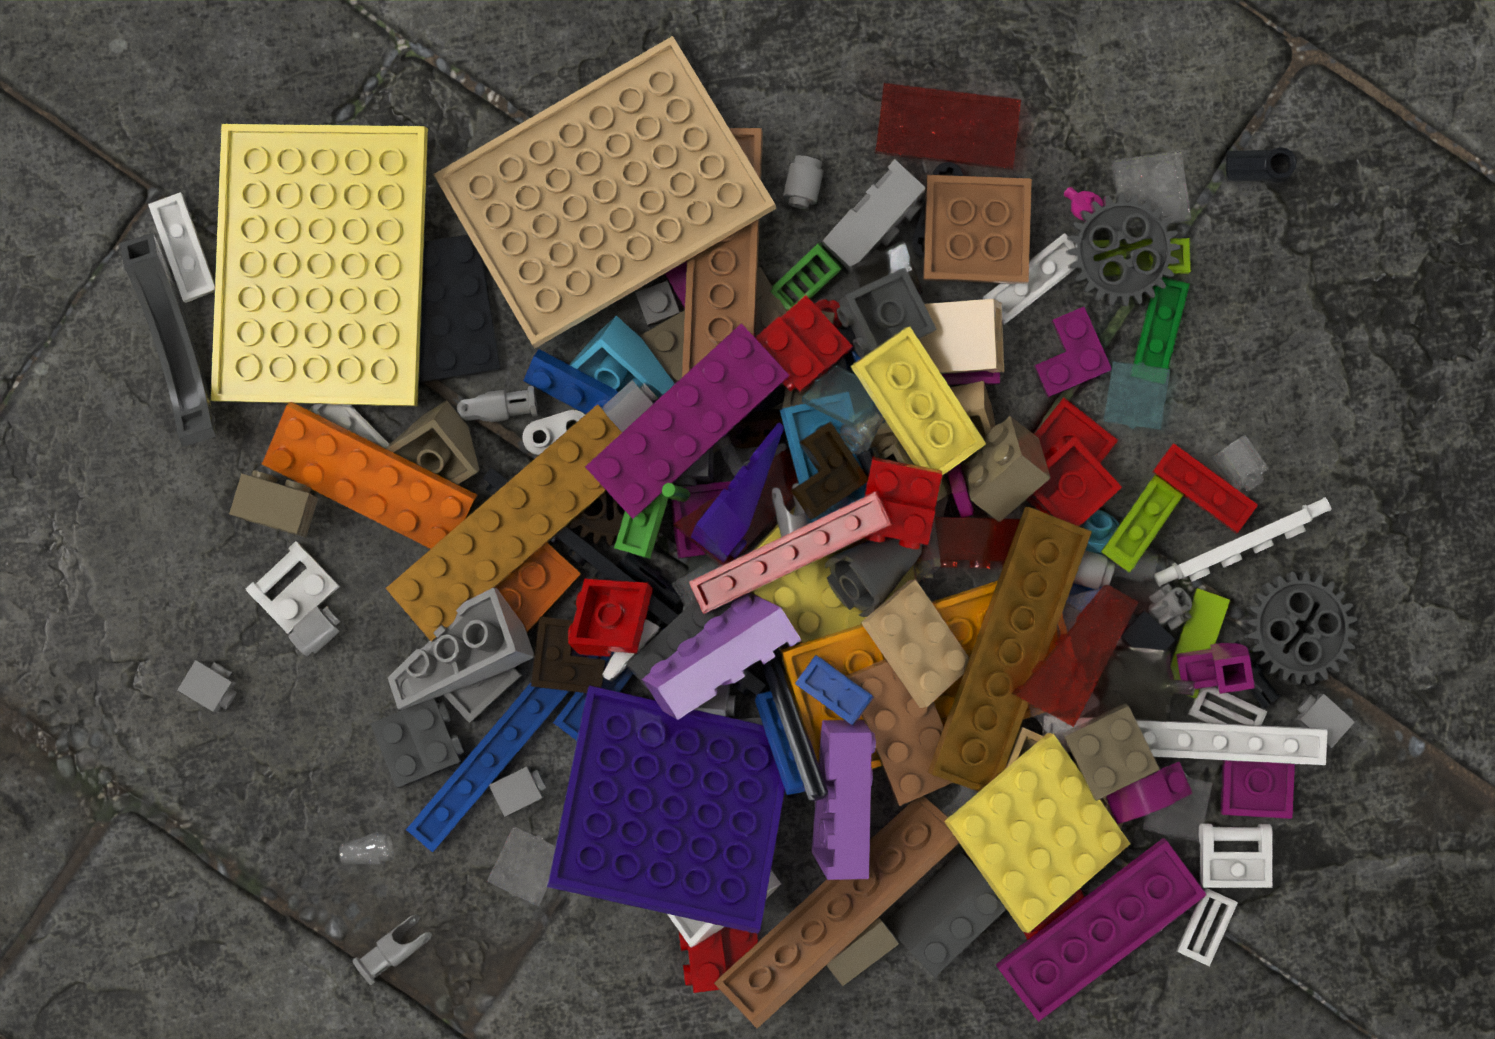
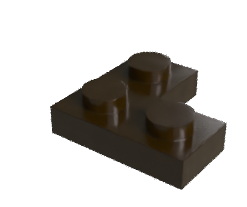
[791,421,868,520]
[531,617,606,693]

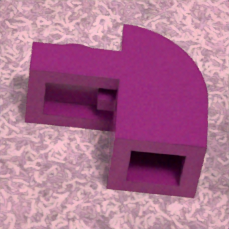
[1176,643,1255,694]
[1106,761,1193,824]

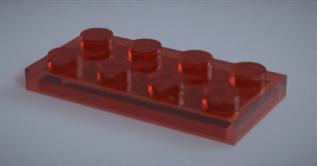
[875,83,1021,170]

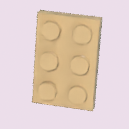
[861,579,969,708]

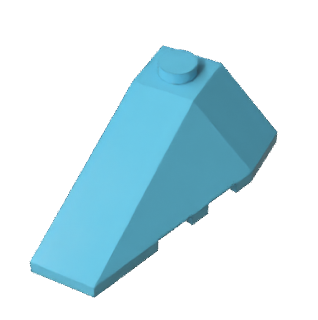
[569,316,675,403]

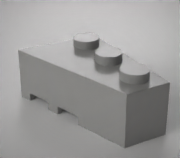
[822,159,926,274]

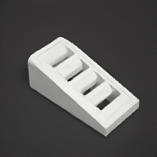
[602,619,661,682]

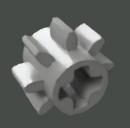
[1149,584,1192,630]

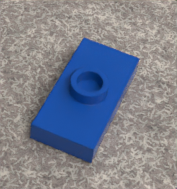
[795,655,874,726]

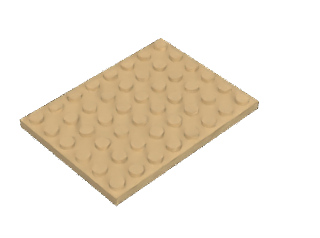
[433,36,777,349]

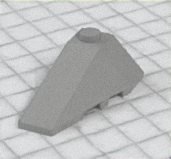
[388,588,535,710]

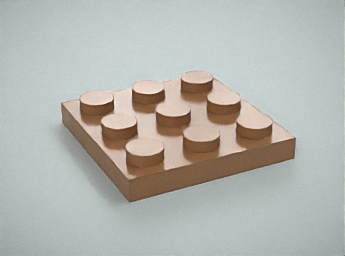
[923,175,1032,284]

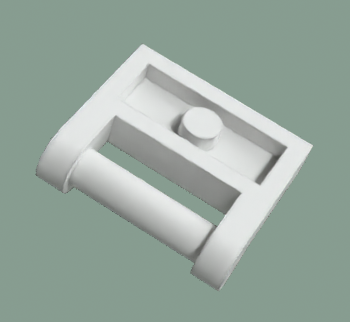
[245,541,340,634]
[1199,824,1272,888]

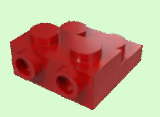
[755,295,853,395]
[1031,436,1122,527]
[864,457,942,549]
[568,579,653,657]
[679,927,758,993]

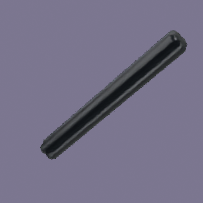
[760,648,828,802]

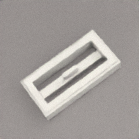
[1188,686,1267,725]
[1176,888,1238,966]

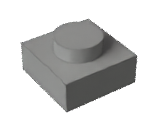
[635,280,680,326]

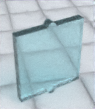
[1104,361,1170,430]
[802,365,875,428]

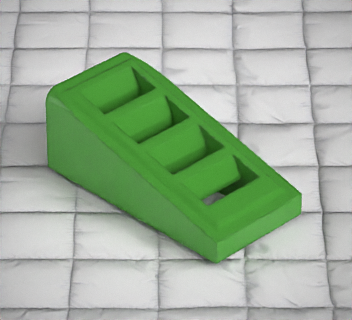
[770,242,843,311]

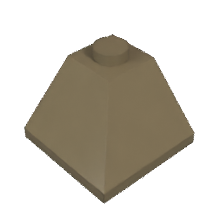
[385,400,479,485]

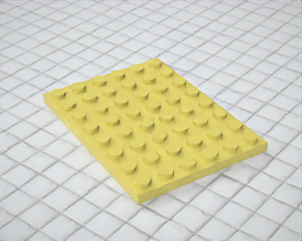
[211,124,428,406]

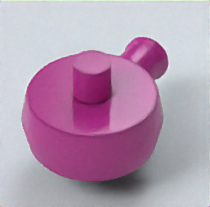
[1064,187,1103,221]

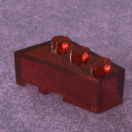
[916,517,1021,569]

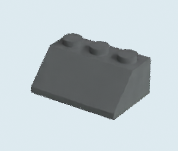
[884,852,1006,978]

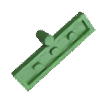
[614,483,690,559]

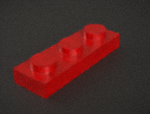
[1152,443,1258,534]

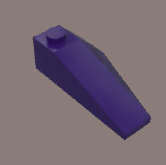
[691,423,784,563]

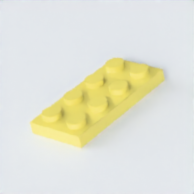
[850,326,986,476]

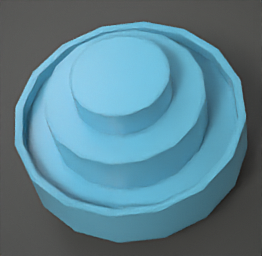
[1080,510,1120,553]

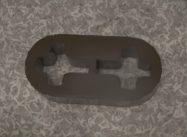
[727,409,787,448]

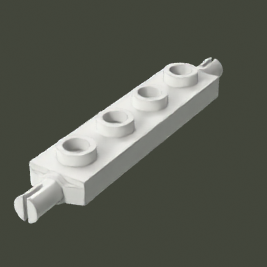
[1153,497,1331,587]

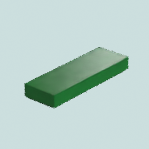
[1130,277,1190,385]

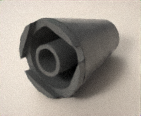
[825,537,922,617]

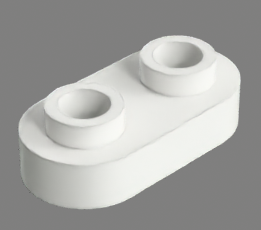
[523,410,585,456]

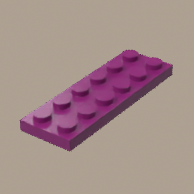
[585,323,789,519]
[995,838,1207,1022]

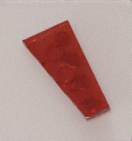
[1012,585,1138,727]

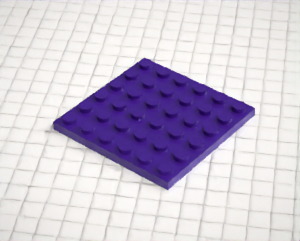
[547,686,785,934]

